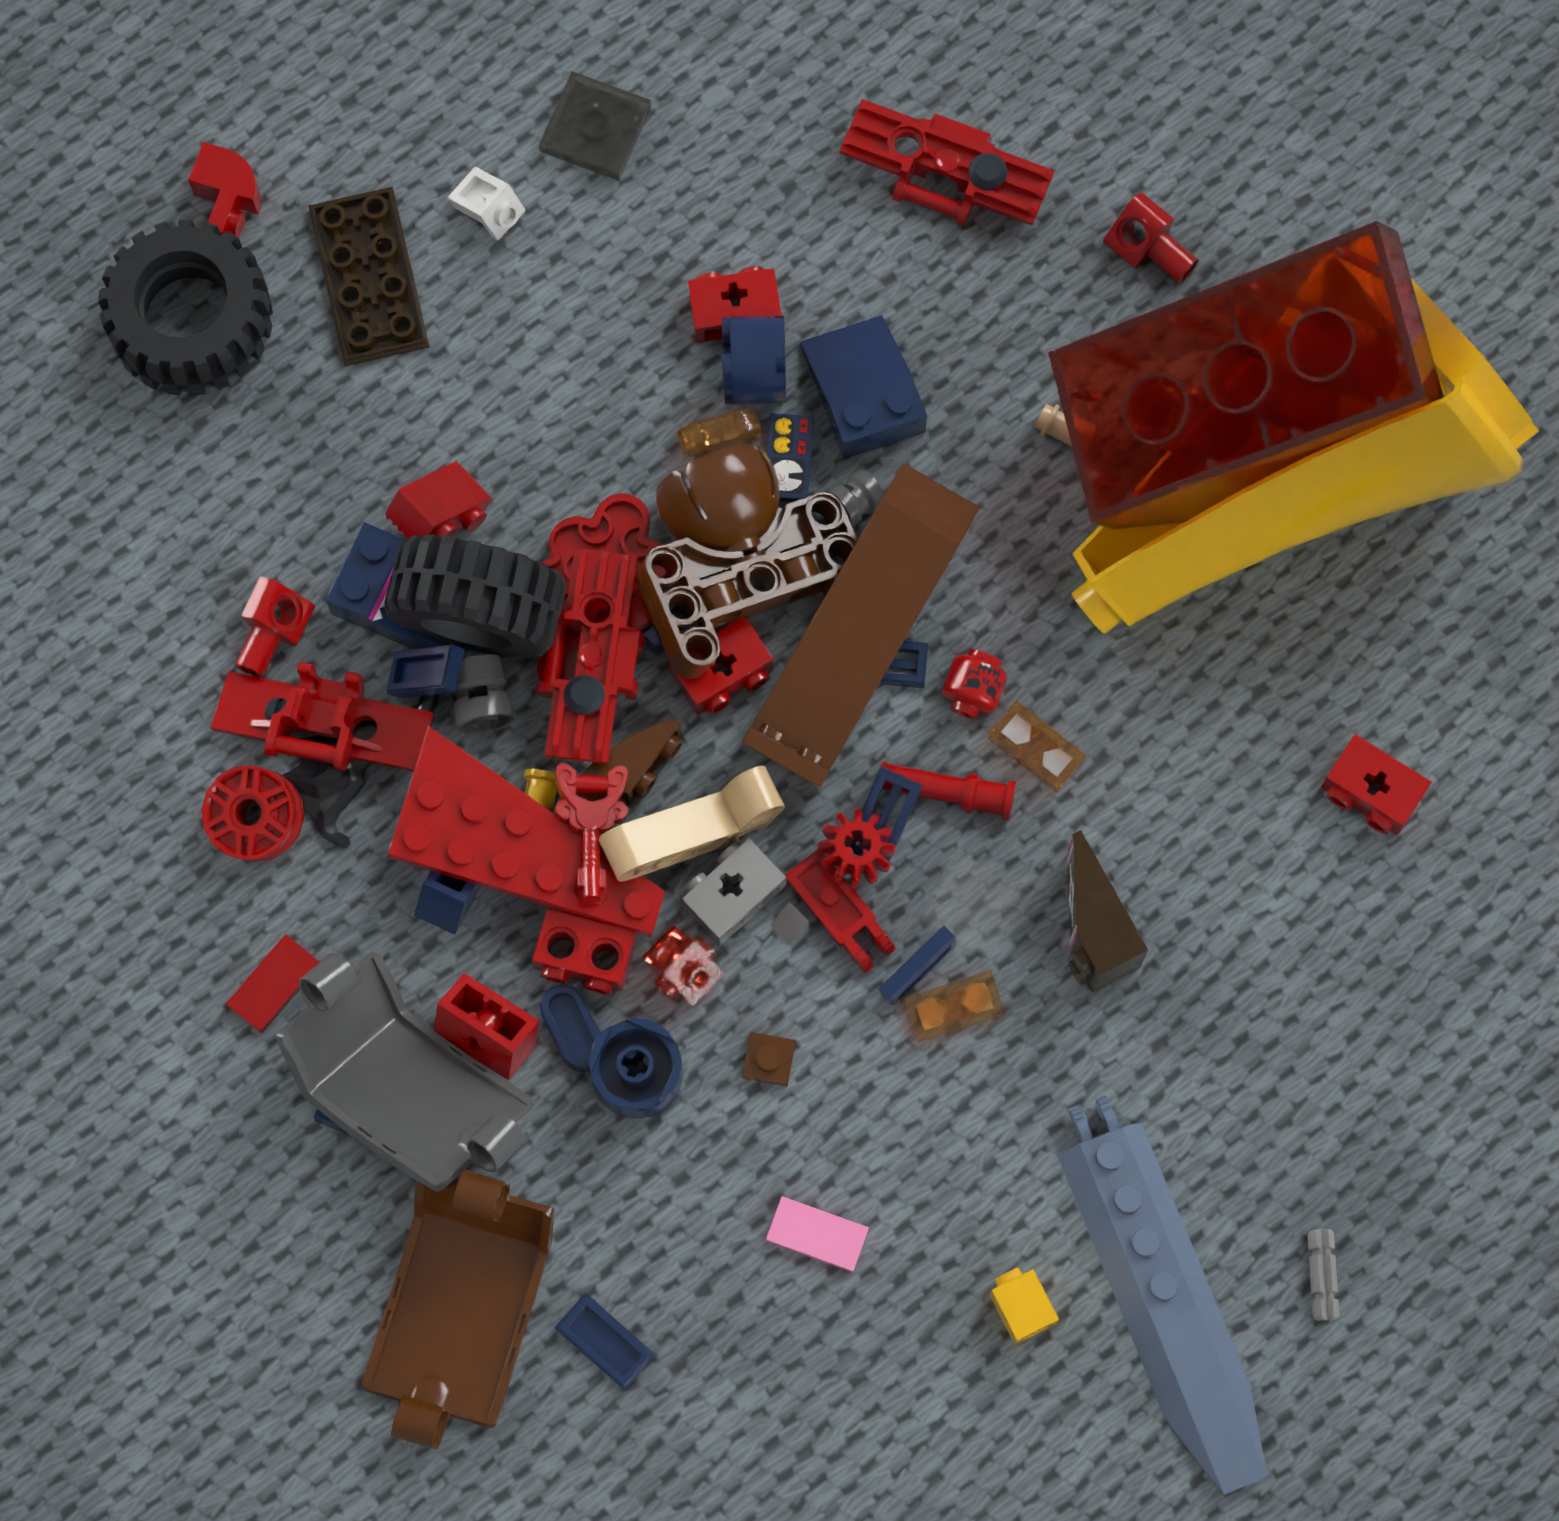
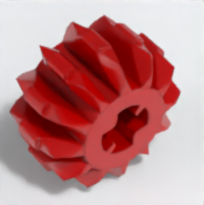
[817,809,896,888]

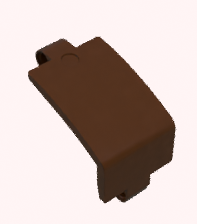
[362,1169,555,1450]

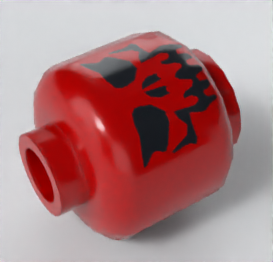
[942,649,1007,719]

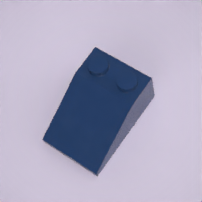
[800,315,927,459]

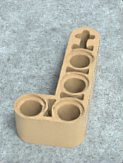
[598,766,785,882]

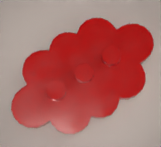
[536,493,669,683]

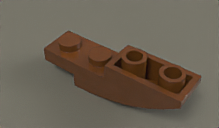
[559,718,683,824]

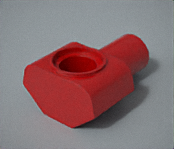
[1103,192,1199,283]
[235,577,315,678]

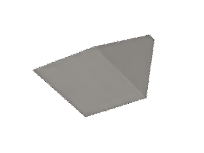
[770,902,809,946]

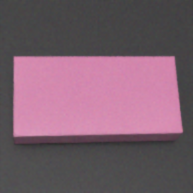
[766,1196,869,1273]

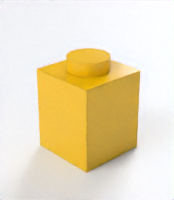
[989,1267,1059,1345]

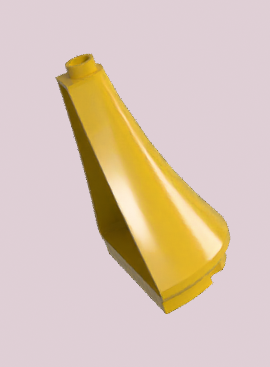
[1071,228,1539,634]

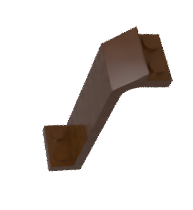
[742,463,980,787]

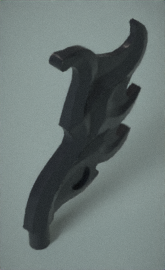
[282,694,440,848]

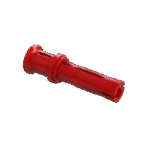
[881,761,1017,821]

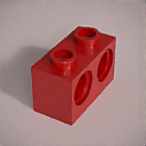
[532,908,637,995]

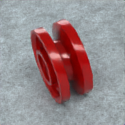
[201,765,305,862]

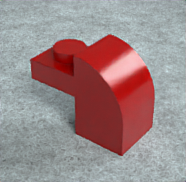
[188,142,261,237]

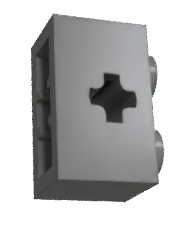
[682,838,786,946]

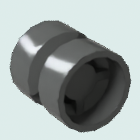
[450,654,514,733]

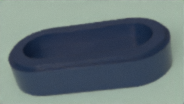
[540,984,601,1072]

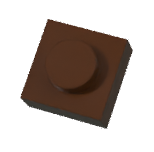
[743,1032,796,1087]

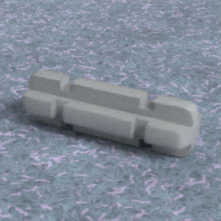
[1307,1228,1340,1321]

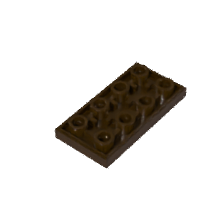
[308,187,430,367]

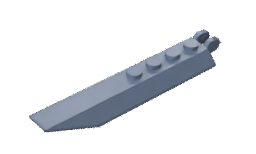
[1057,1095,1268,1495]

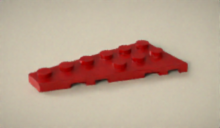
[387,726,665,938]

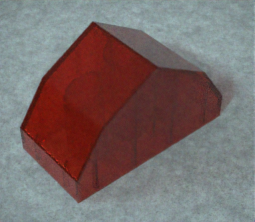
[1048,221,1444,529]

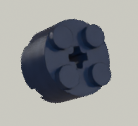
[722,315,786,405]
[589,1018,683,1119]

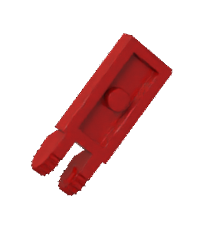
[785,850,896,973]

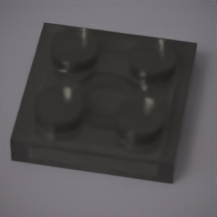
[539,71,651,181]

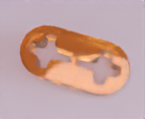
[677,409,763,457]

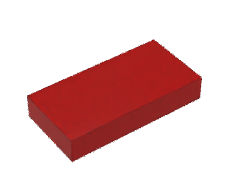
[226,934,320,1034]

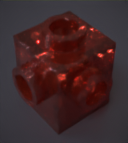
[641,925,724,1007]

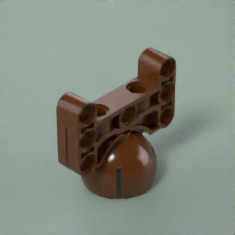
[635,444,858,679]

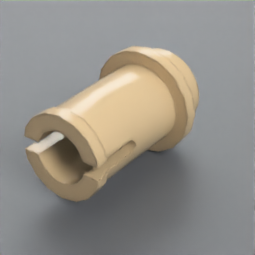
[1034,404,1093,453]

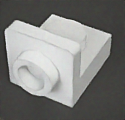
[447,167,525,240]

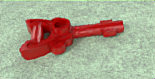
[555,763,628,903]

